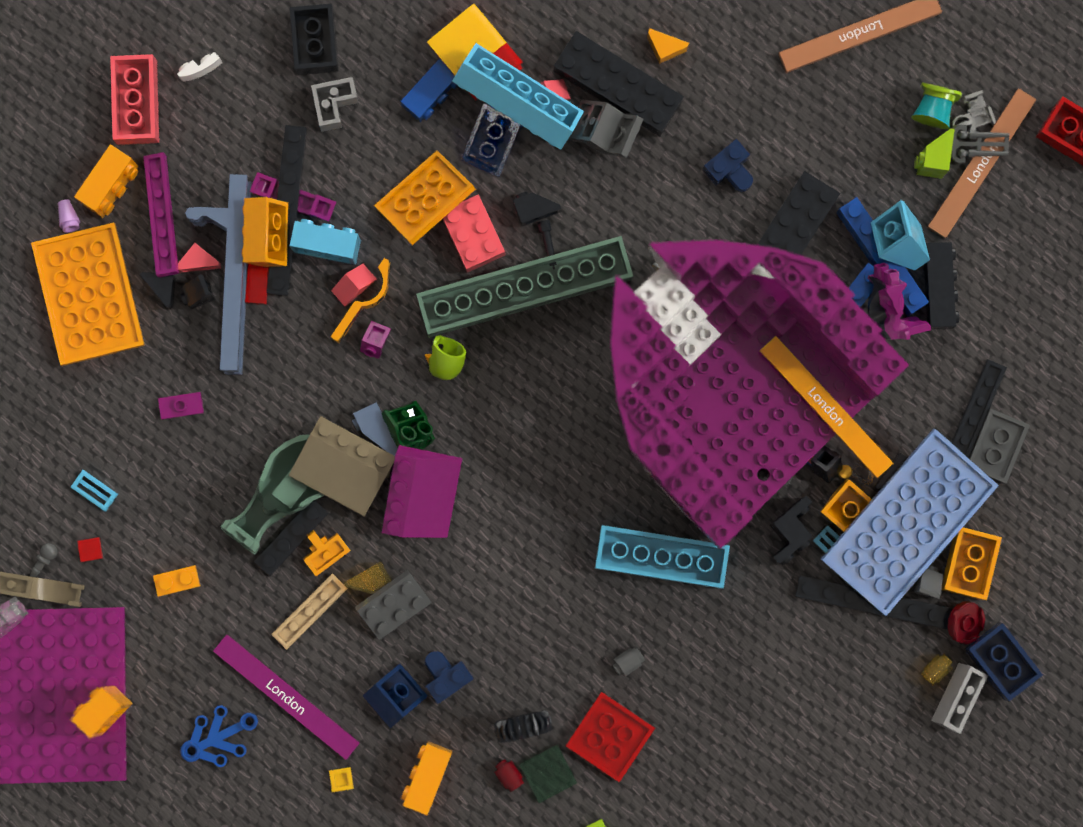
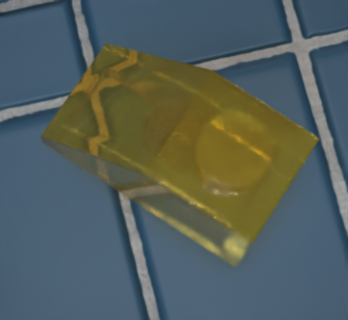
[343,562,392,594]

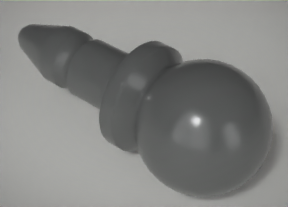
[30,543,57,577]

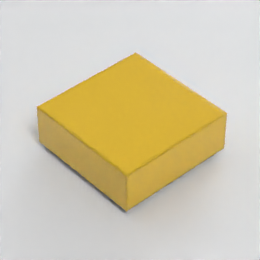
[329,767,354,792]

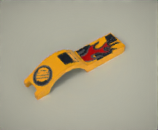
[331,258,390,344]

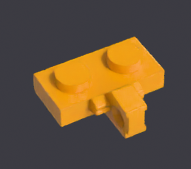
[303,530,351,576]

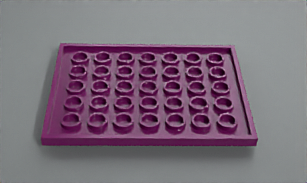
[0,607,127,784]

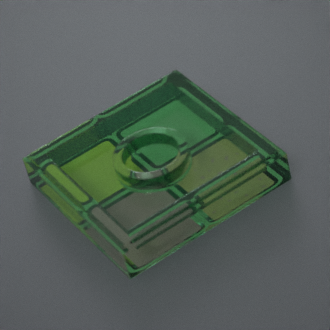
[519,744,577,803]

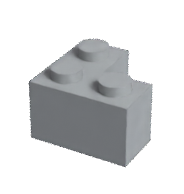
[311,77,359,132]

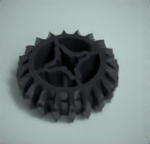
[494,710,552,743]

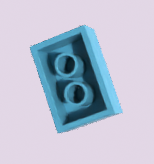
[290,219,361,265]

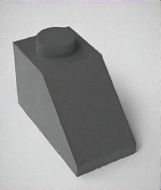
[910,566,943,599]

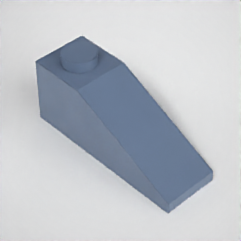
[352,402,398,456]

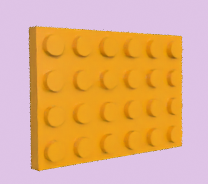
[31,223,145,366]

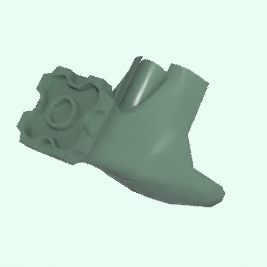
[221,435,324,555]

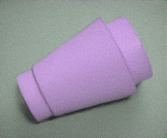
[58,200,80,233]

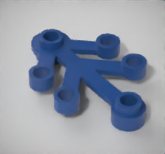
[181,705,258,767]

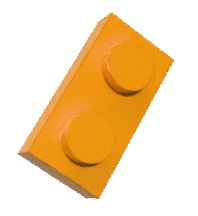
[153,565,200,597]

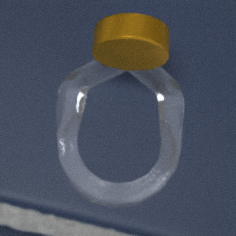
[838,462,874,486]

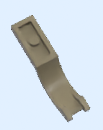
[0,572,84,607]

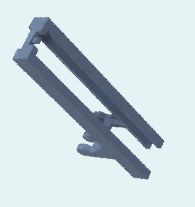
[185,174,252,375]

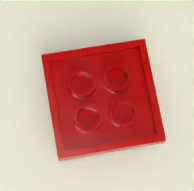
[565,692,655,782]

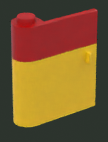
[427,4,523,101]

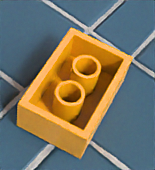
[74,144,139,218]
[242,197,288,267]
[941,527,1002,600]
[71,686,133,738]
[401,742,453,815]

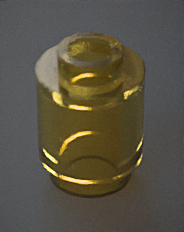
[921,654,953,686]

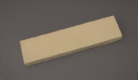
[271,574,348,650]

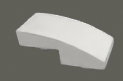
[177,52,222,82]

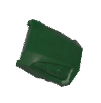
[382,401,435,450]

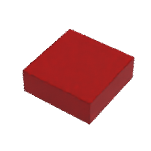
[77,537,103,562]

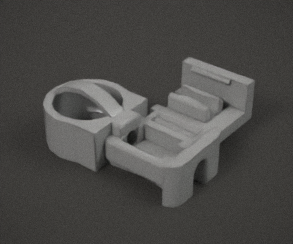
[951,90,996,137]

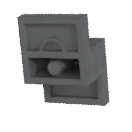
[568,99,643,158]

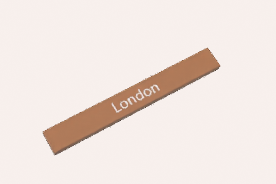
[779,0,942,73]
[927,89,1036,239]

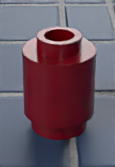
[494,759,524,792]

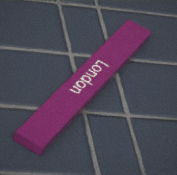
[213,634,360,760]

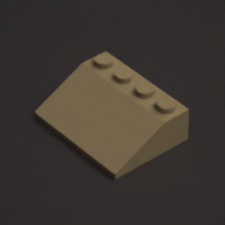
[289,416,395,516]

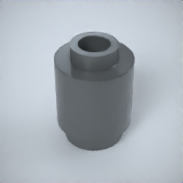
[612,647,645,677]

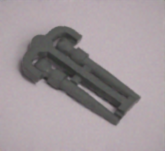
[951,125,1010,163]

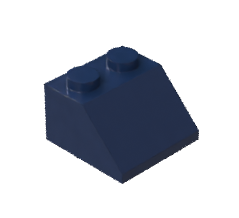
[363,664,428,729]

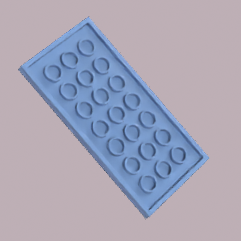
[821,429,999,616]

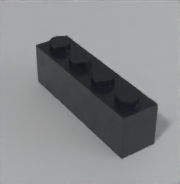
[924,242,959,330]

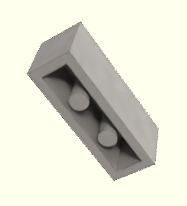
[931,663,988,734]

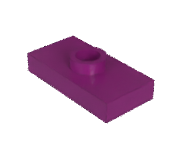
[158,392,204,420]

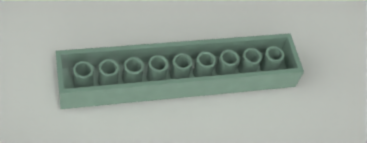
[416,236,633,338]

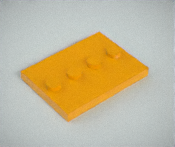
[374,151,476,245]

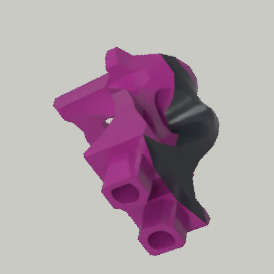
[868,263,931,340]

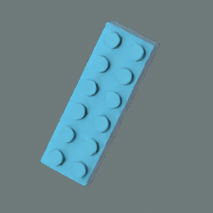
[452,43,584,150]
[595,525,730,589]

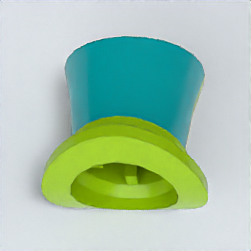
[912,82,962,129]

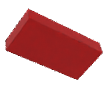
[245,264,269,305]

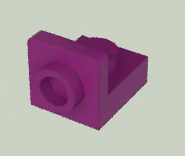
[360,321,391,359]

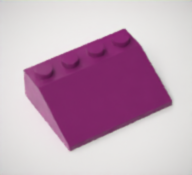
[382,445,463,538]

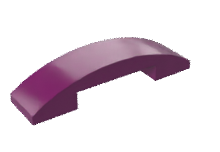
[250,172,337,222]

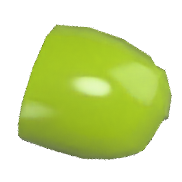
[425,335,466,380]

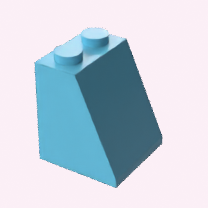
[871,200,930,270]

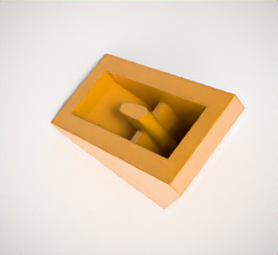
[647,29,689,64]

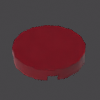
[948,601,985,644]

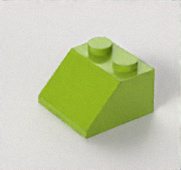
[914,128,955,179]

